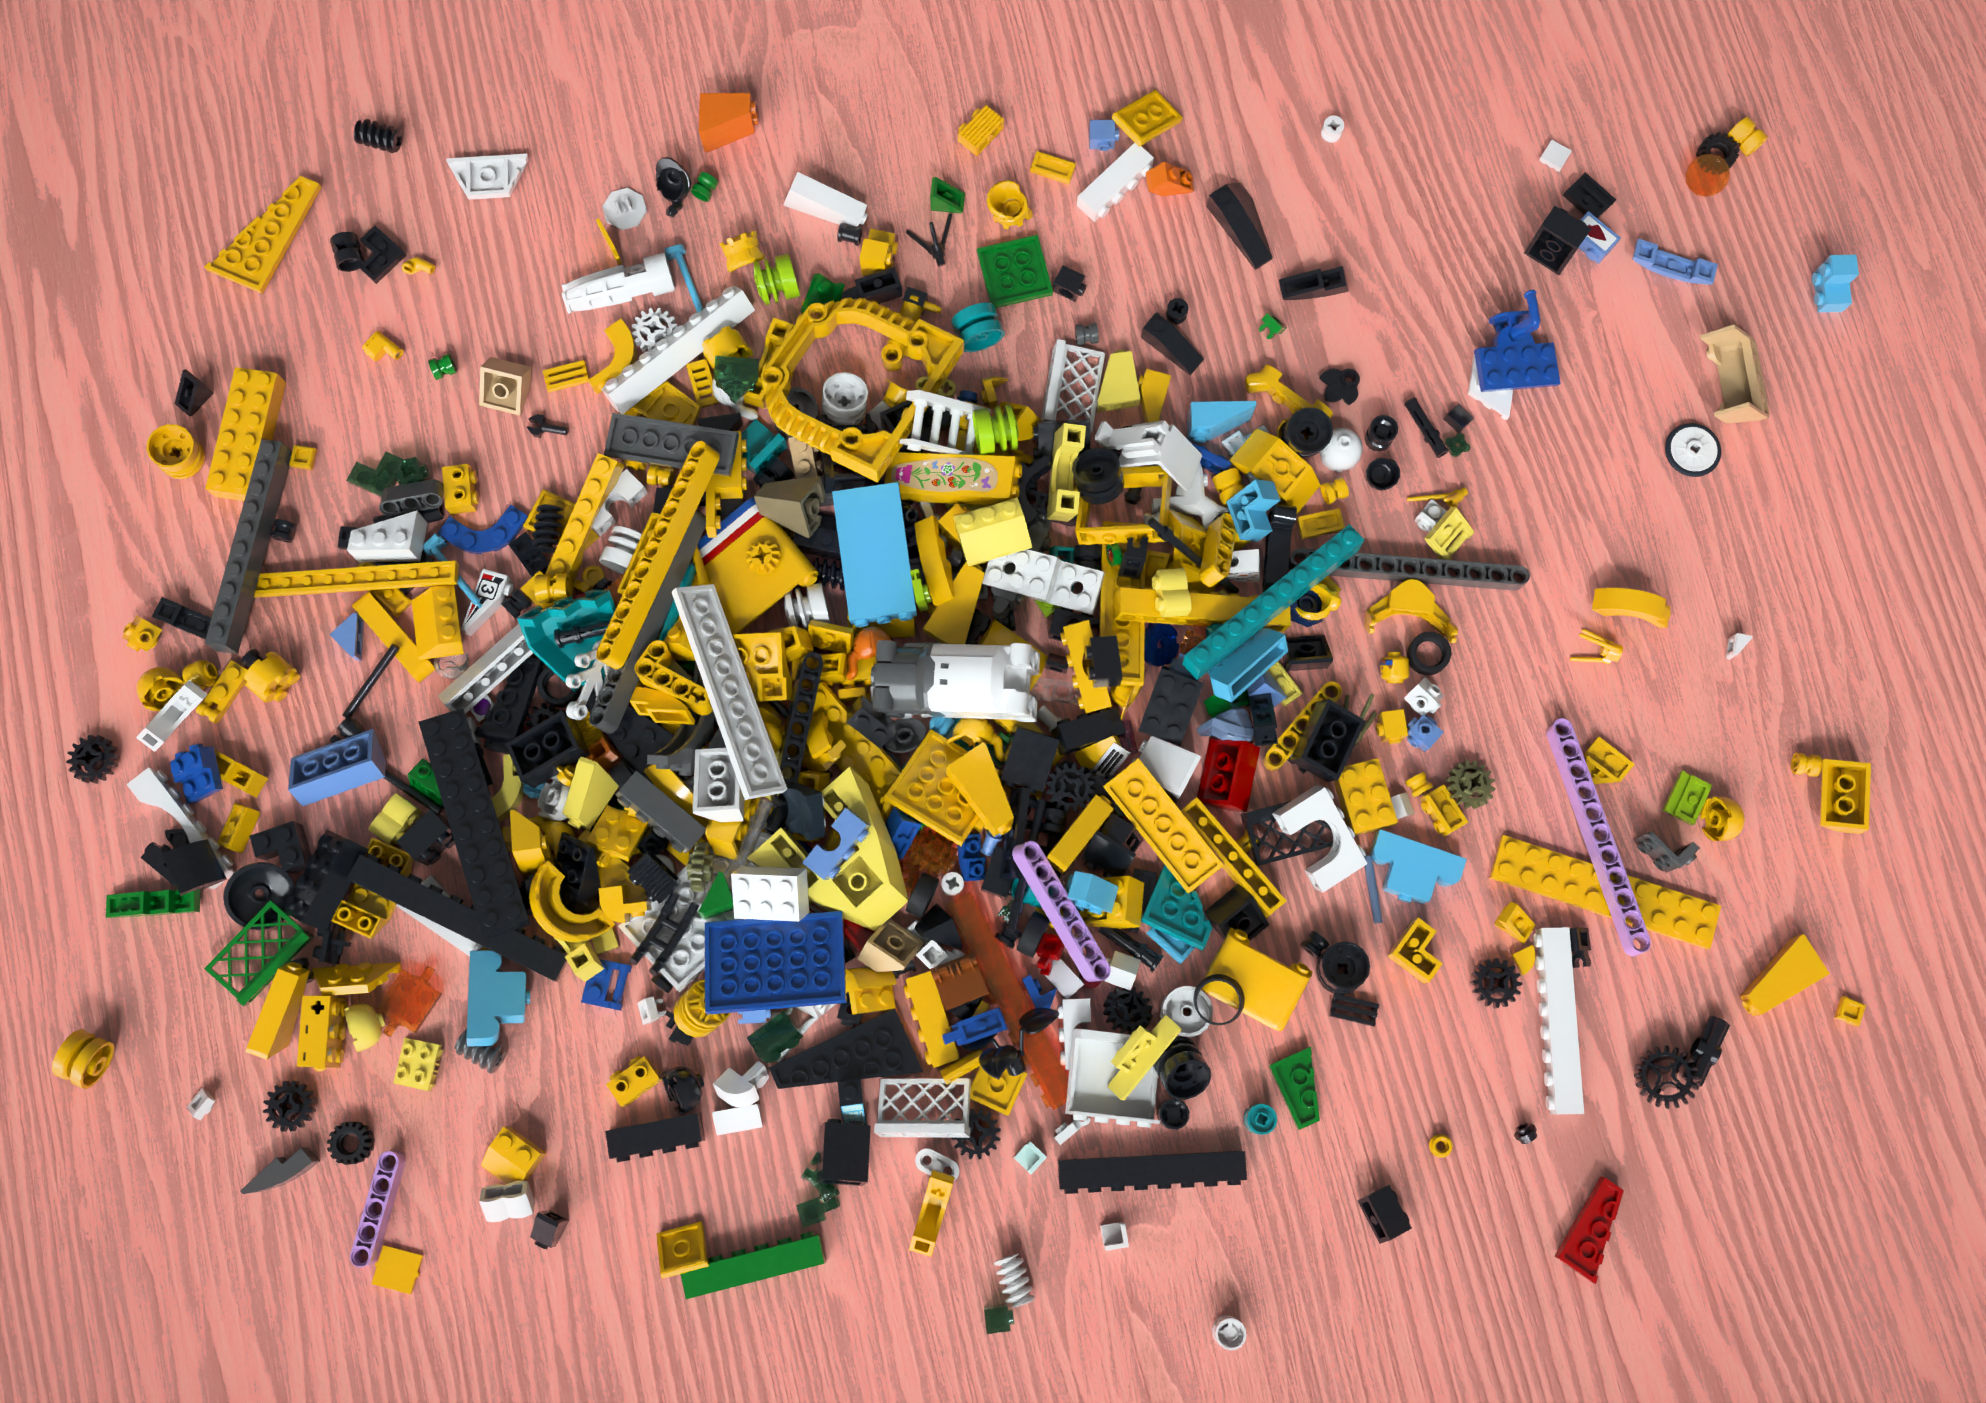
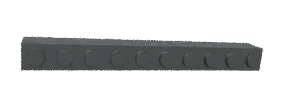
[205,439,292,654]

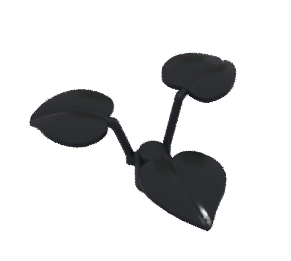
[962,1008,1060,1080]

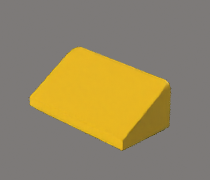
[1074,736,1122,769]
[217,803,260,853]

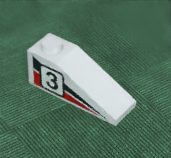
[461,569,514,636]

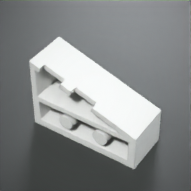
[347,511,428,562]

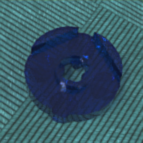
[1144,623,1179,667]

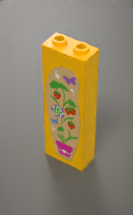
[884,452,1022,505]

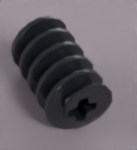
[354,119,402,153]
[531,504,564,553]
[813,557,845,591]

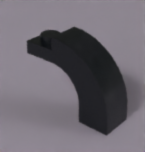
[1018,455,1051,529]

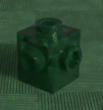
[395,457,430,485]

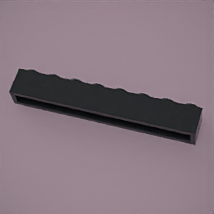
[1058,1151,1247,1194]

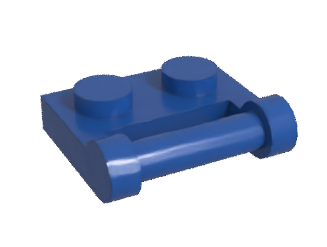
[581,959,632,1011]

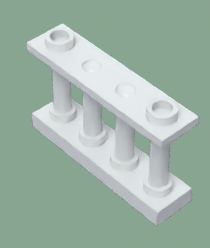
[899,390,990,455]

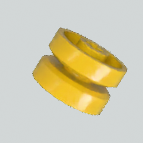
[52,1029,115,1089]

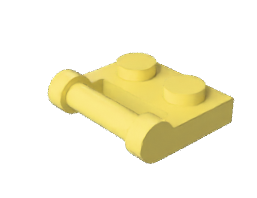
[1424,507,1474,560]

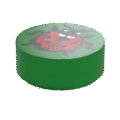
[1106,543,1122,566]

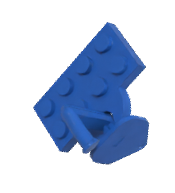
[1474,290,1561,392]

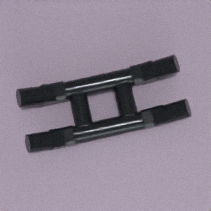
[629,891,699,976]

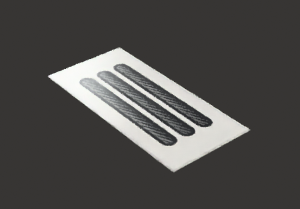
[1093,743,1130,777]

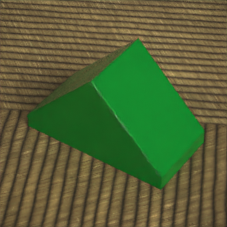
[930,177,965,214]
[698,871,734,920]

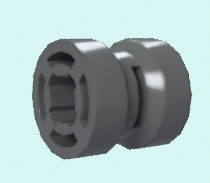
[1075,322,1099,346]

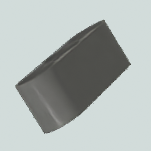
[379,479,444,516]

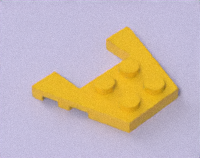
[611,381,701,469]

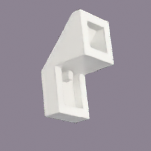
[906,919,948,969]

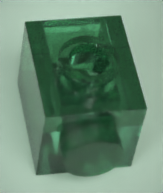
[984,1304,1014,1334]

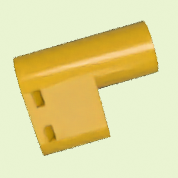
[362,331,404,362]

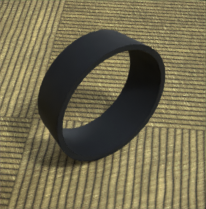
[1193,974,1245,1025]

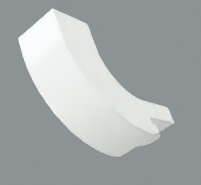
[136,680,207,752]

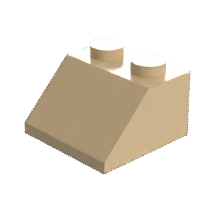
[479,357,531,416]

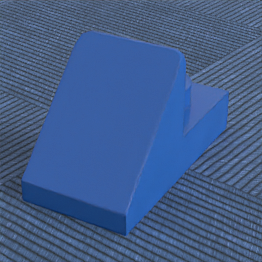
[1022,975,1057,1009]

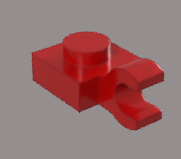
[1036,933,1065,976]

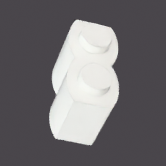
[479,1181,535,1222]

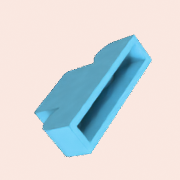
[1207,628,1288,702]
[1370,829,1467,904]
[466,951,530,1046]

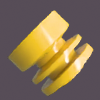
[146,424,205,479]
[673,979,731,1037]

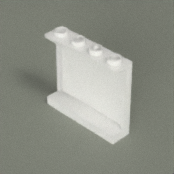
[1065,1029,1160,1128]

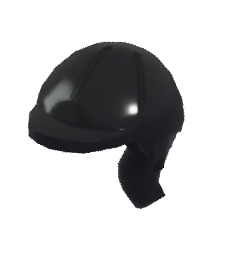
[656,157,692,218]

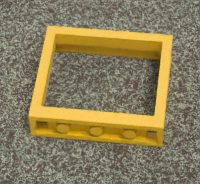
[1075,466,1172,545]

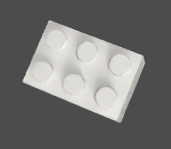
[731,866,809,921]

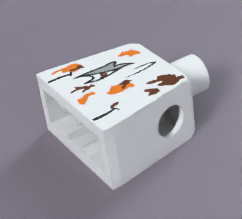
[1225,549,1260,582]

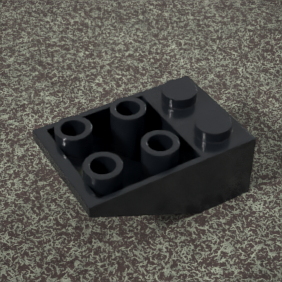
[554,832,601,913]

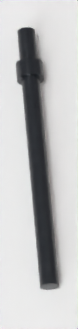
[1147,517,1239,594]
[330,735,443,814]
[1007,799,1047,932]

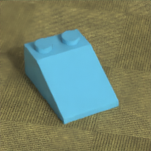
[1187,401,1256,444]

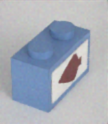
[1579,211,1621,264]

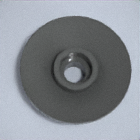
[885,718,926,753]

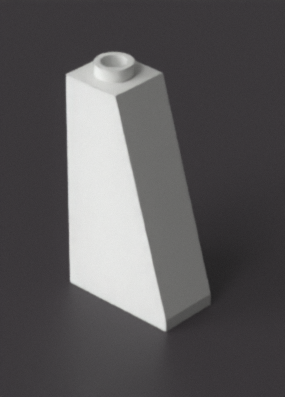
[783,172,868,228]

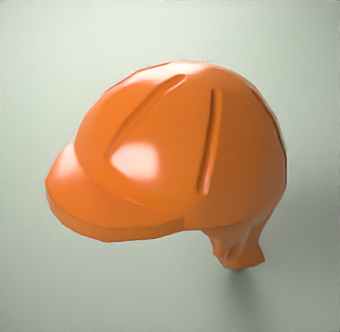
[846,626,899,681]

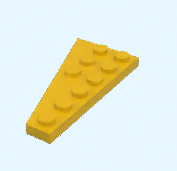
[204,176,322,294]

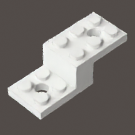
[982,549,1105,615]

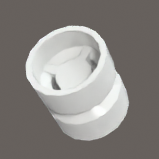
[1212,1315,1247,1350]

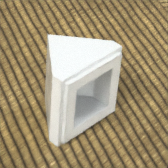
[1391,793,1415,820]

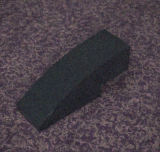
[1279,266,1349,300]

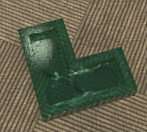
[346,452,407,497]

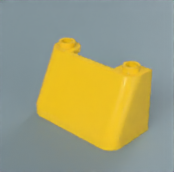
[1202,928,1313,1031]

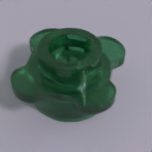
[1445,433,1470,457]

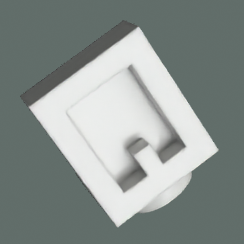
[1414,499,1447,532]

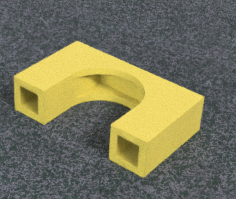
[1046,423,1086,522]

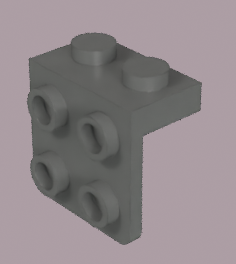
[1635,831,1700,873]

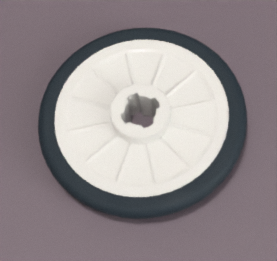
[1665,423,1722,477]

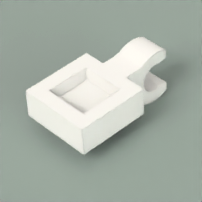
[1054,1118,1091,1145]

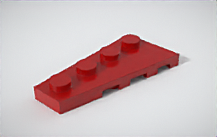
[1554,1176,1624,1284]

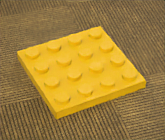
[884,729,1003,846]

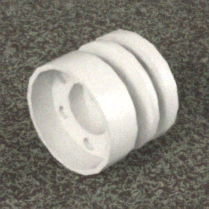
[821,372,868,426]
[599,526,642,574]
[784,583,831,631]

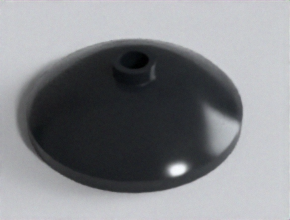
[223,862,295,930]

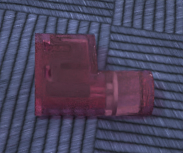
[1118,720,1138,755]

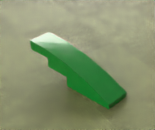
[106,889,201,918]

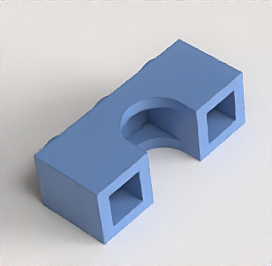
[803,808,871,880]

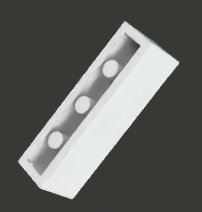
[1077,143,1154,222]

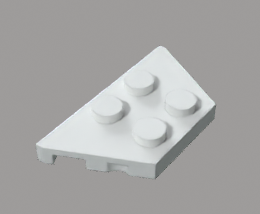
[446,154,529,200]
[1468,354,1513,420]

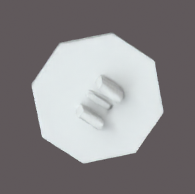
[602,188,647,230]

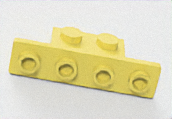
[1108,1015,1182,1101]

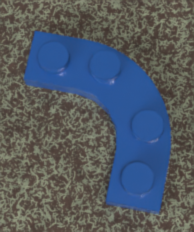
[437,504,528,554]

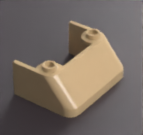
[1700,324,1770,424]

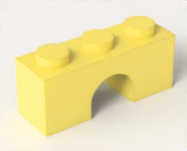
[554,937,604,982]

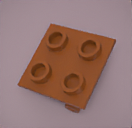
[930,952,989,1011]

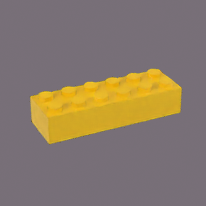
[205,367,286,501]

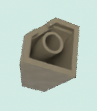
[754,476,825,538]

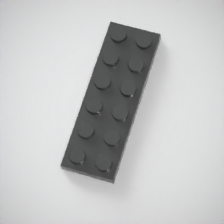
[604,413,739,477]

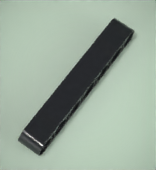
[770,652,823,805]

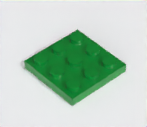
[976,235,1053,308]

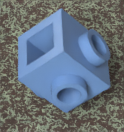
[1407,715,1444,752]

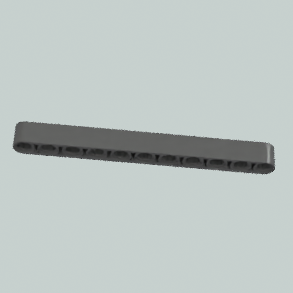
[589,509,706,734]
[1288,548,1530,591]

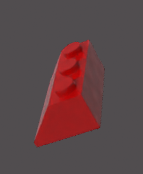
[1197,739,1260,812]

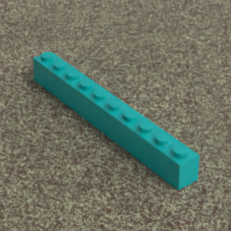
[1182,524,1365,680]

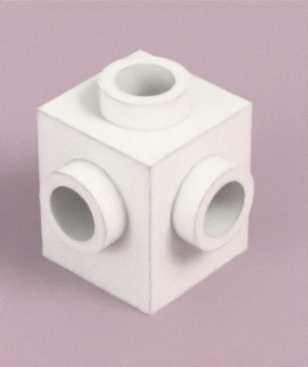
[1404,677,1444,716]

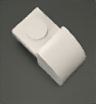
[713,1061,769,1107]

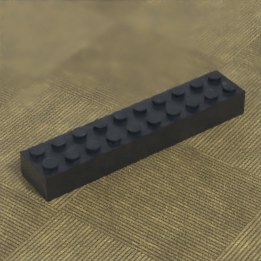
[418,708,531,939]

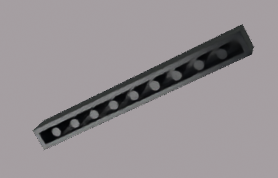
[347,853,568,982]

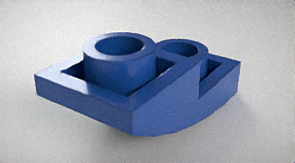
[957,833,985,881]

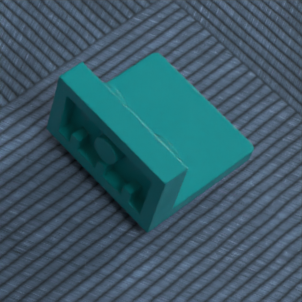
[742,419,788,475]

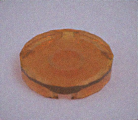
[1685,154,1730,197]

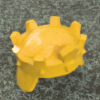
[986,180,1033,229]
[719,231,765,272]

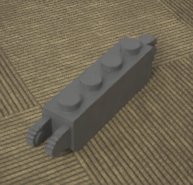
[991,514,1052,622]

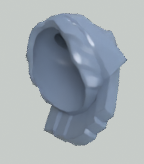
[1197,708,1254,742]

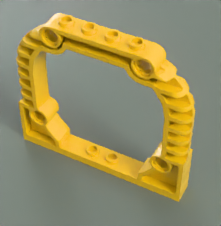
[761,297,964,483]

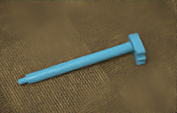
[664,244,703,312]
[423,533,483,608]

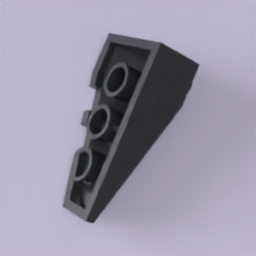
[1206,183,1273,270]

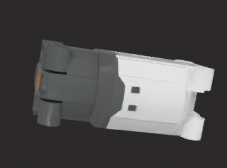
[871,640,1040,722]

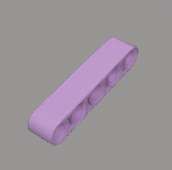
[350,1151,406,1267]

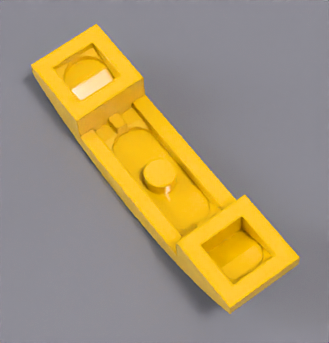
[644,764,713,832]

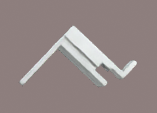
[1095,420,1202,491]

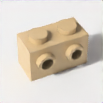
[788,437,823,479]

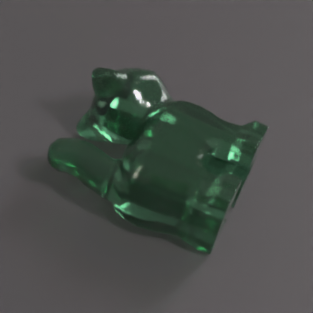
[800,1151,840,1202]

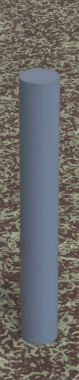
[1364,855,1383,924]

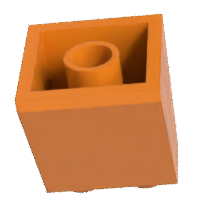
[699,93,759,152]

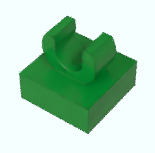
[1259,313,1287,339]

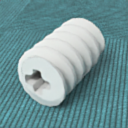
[994,1253,1035,1308]

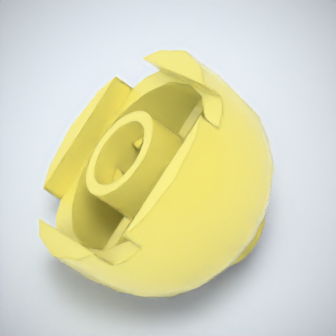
[344,1004,386,1052]

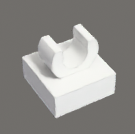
[637,997,666,1025]

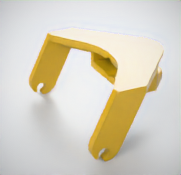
[1364,579,1458,643]

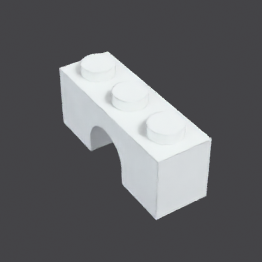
[592,469,648,537]
[1058,998,1091,1070]

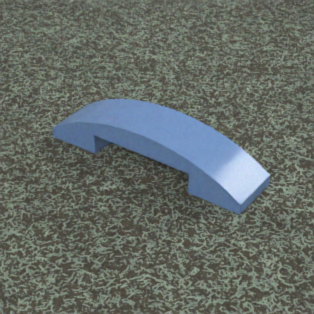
[1632,238,1718,285]

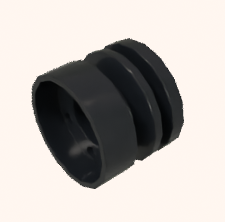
[1282,408,1333,458]
[1316,941,1370,995]
[1153,1036,1211,1100]

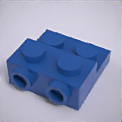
[170,744,223,804]

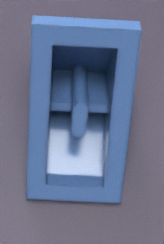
[329,613,364,661]
[1247,670,1288,707]

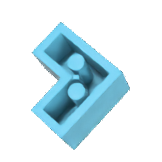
[1812,254,1859,313]
[1226,479,1281,542]
[1066,871,1119,915]

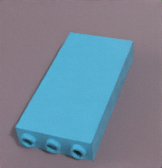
[832,482,917,627]

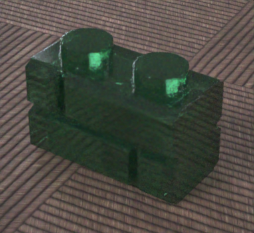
[747,1010,804,1064]

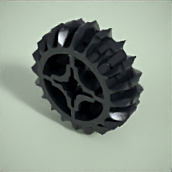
[1634,1045,1701,1109]

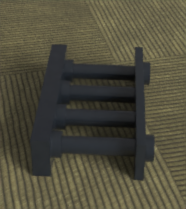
[818,414,882,493]
[1000,787,1068,880]

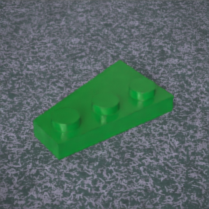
[1268,1047,1320,1130]

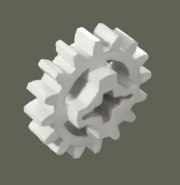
[631,308,678,352]

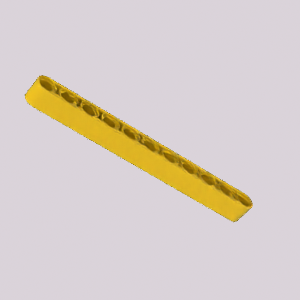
[596,441,720,669]

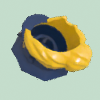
[1290,584,1342,627]

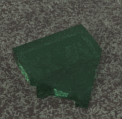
[714,356,759,404]

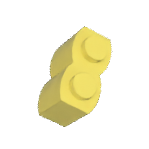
[1152,568,1191,617]
[368,793,422,847]

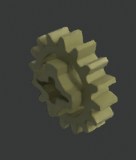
[1446,760,1496,809]
[686,842,714,892]

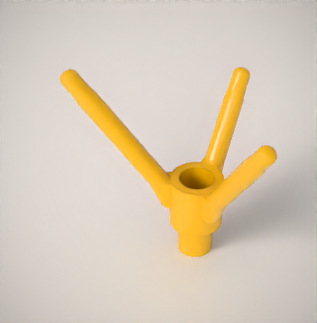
[1407,487,1468,507]

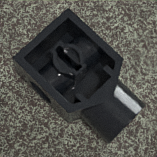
[880,396,952,453]

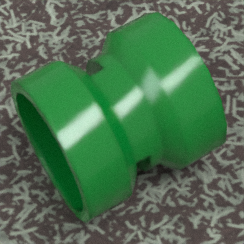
[690,172,719,202]
[428,353,457,380]

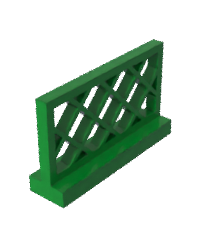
[204,900,314,1006]

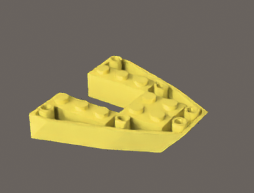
[747,767,909,931]

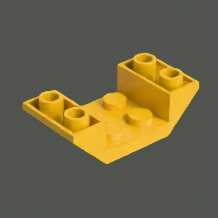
[1229,428,1320,515]
[1168,509,1207,593]
[331,837,413,939]

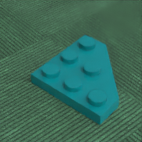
[1141,864,1212,950]

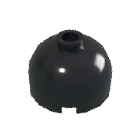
[662,1067,704,1115]

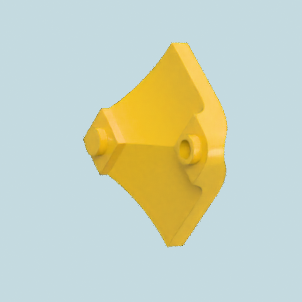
[732,632,793,701]

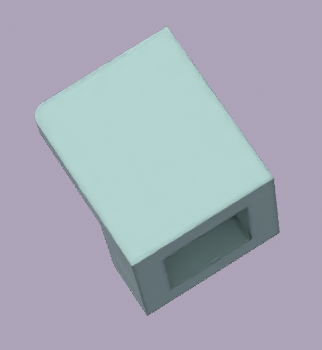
[1014,1140,1047,1174]

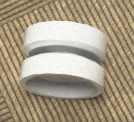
[1160,986,1213,1038]

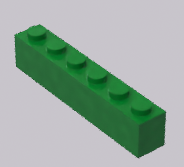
[680,1231,826,1299]

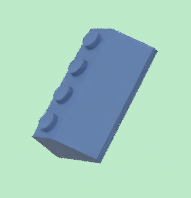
[288,729,386,806]

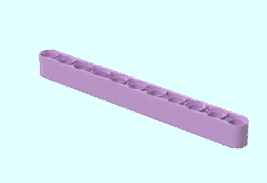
[1546,718,1651,957]

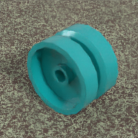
[951,302,1005,353]

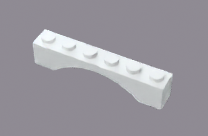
[126,767,235,889]

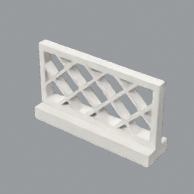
[1041,339,1105,434]
[874,1078,971,1138]

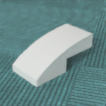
[1036,959,1084,999]

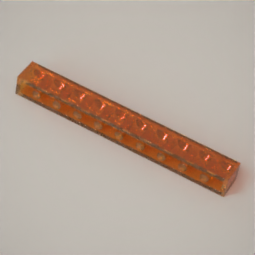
[946,892,1068,1110]

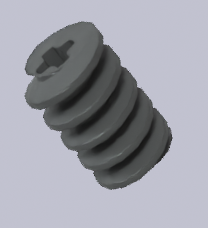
[454,1028,507,1074]

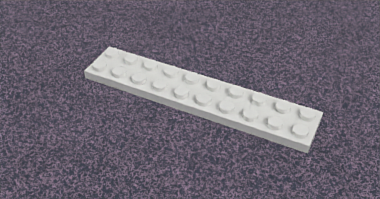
[672,584,787,800]

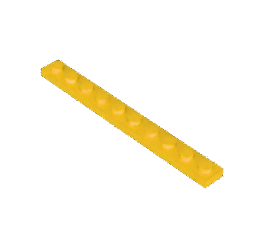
[253,561,459,598]

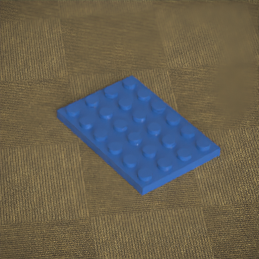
[705,911,847,1015]

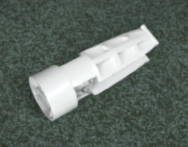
[561,252,676,314]

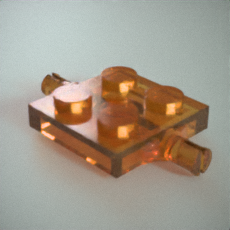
[376,965,443,1037]

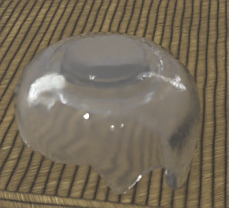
[433,653,469,679]

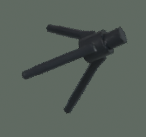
[906,214,952,267]

